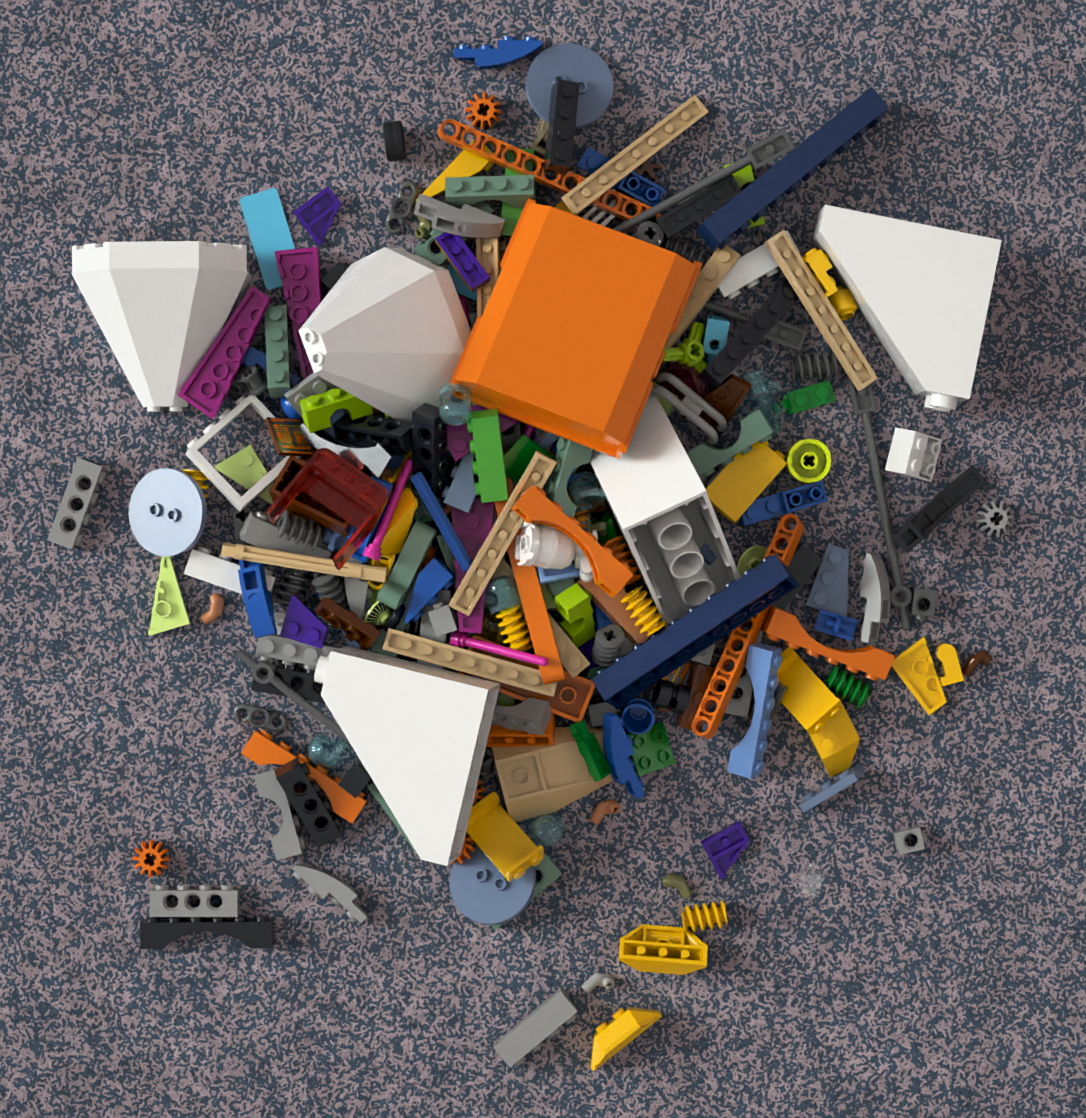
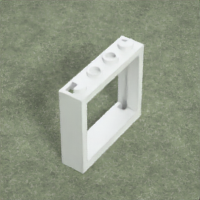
[185,395,301,512]

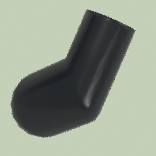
[383,604,405,632]

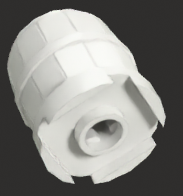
[514,522,575,569]

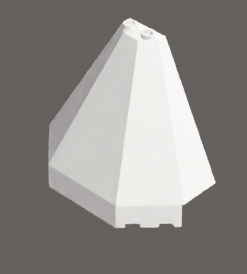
[71,241,252,412]
[299,247,471,422]

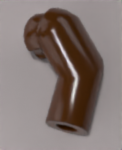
[961,650,992,677]

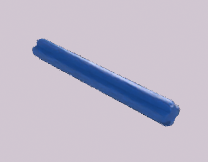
[410,472,472,572]

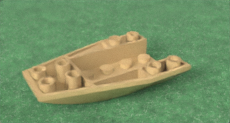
[492,727,630,822]

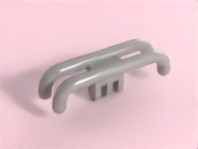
[650,372,727,445]

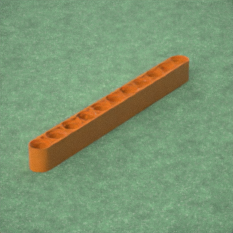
[437,119,661,227]
[495,446,566,685]
[692,514,804,740]

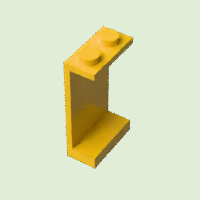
[706,441,787,525]
[777,647,844,736]
[466,791,544,882]

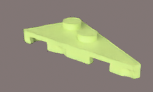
[214,445,284,512]
[148,556,191,636]

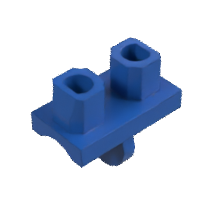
[813,609,858,641]

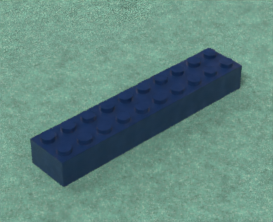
[696,87,888,251]
[592,554,800,709]

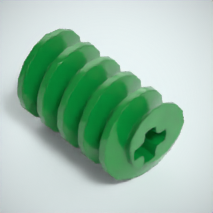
[824,665,874,709]

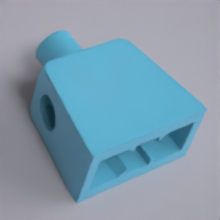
[702,314,730,365]

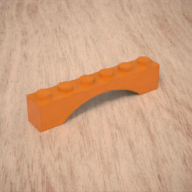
[511,485,634,597]
[761,605,895,681]
[241,729,367,824]

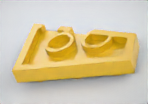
[891,636,947,715]

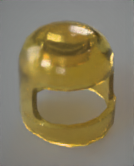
[474,608,505,644]

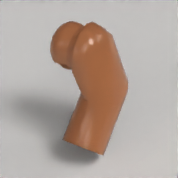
[200,593,225,625]
[590,800,620,825]

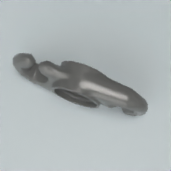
[385,182,418,234]
[233,703,287,732]

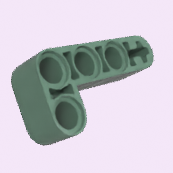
[376,520,438,610]

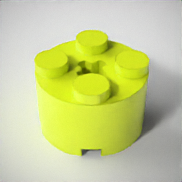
[785,439,831,483]

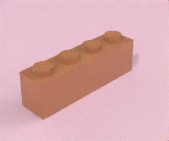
[575,577,653,646]

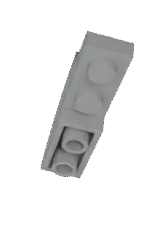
[414,193,505,238]
[859,553,890,643]
[344,556,373,620]
[292,863,368,923]

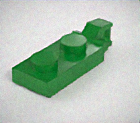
[773,380,836,414]
[569,720,611,782]

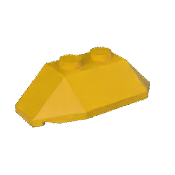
[807,699,860,777]
[618,924,708,975]
[591,1007,662,1071]

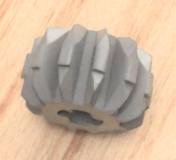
[976,500,1014,538]

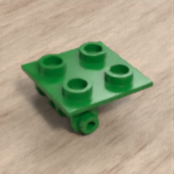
[504,434,555,484]
[626,722,676,776]

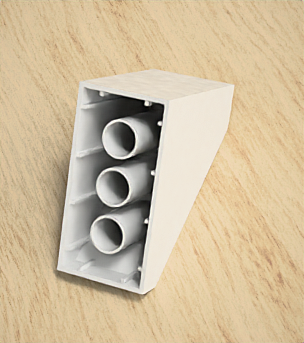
[812,205,1002,412]
[589,394,741,629]
[314,646,501,866]

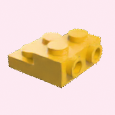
[802,248,838,298]

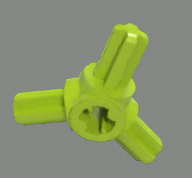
[663,322,707,382]

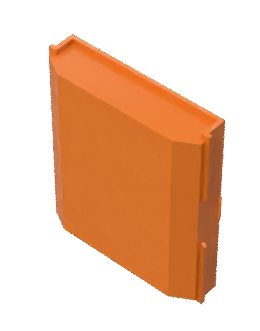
[448,198,702,460]

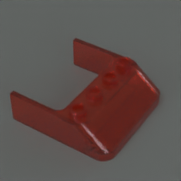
[266,448,388,570]

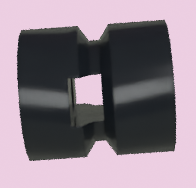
[652,679,691,714]

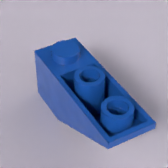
[405,556,456,623]

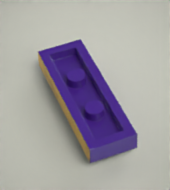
[435,232,490,292]

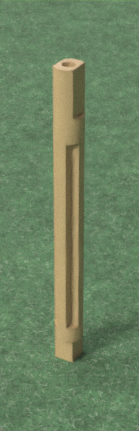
[221,543,388,583]

